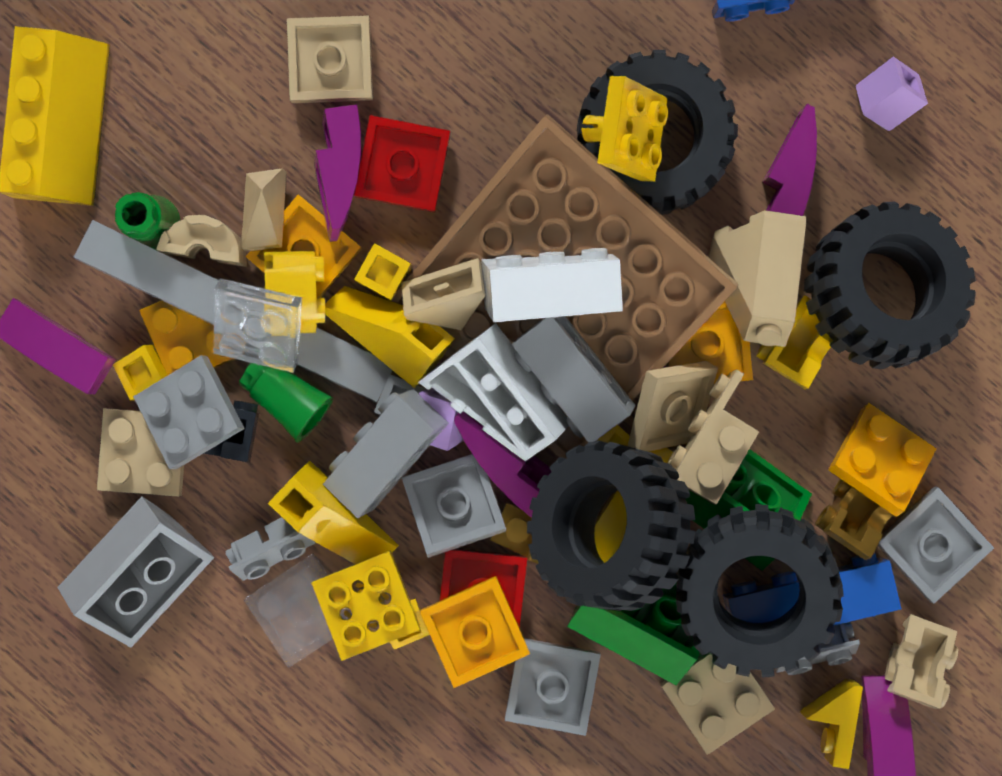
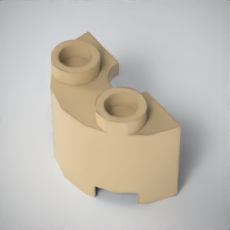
[156,215,247,267]
[885,614,958,709]

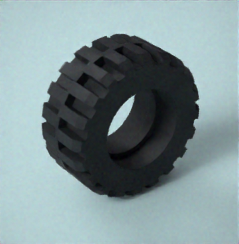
[576,50,738,215]
[804,201,976,369]
[527,441,695,611]
[676,504,844,678]

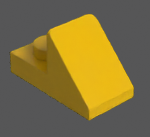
[800,679,863,769]

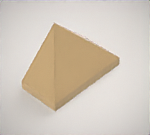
[241,168,286,252]
[401,258,485,330]

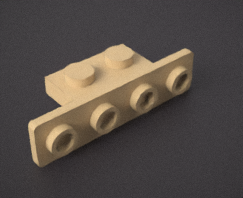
[668,369,759,505]

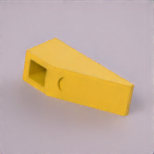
[325,286,455,388]
[268,461,399,564]

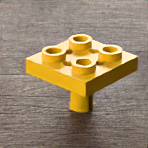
[582,76,668,182]
[311,550,421,661]

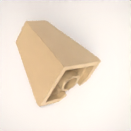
[708,210,806,347]

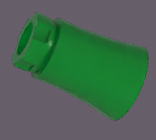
[115,192,181,251]
[239,354,333,443]

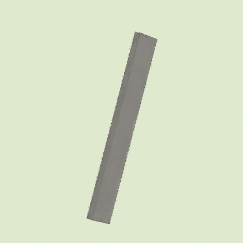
[74,220,392,403]

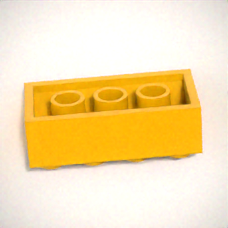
[0,26,110,206]

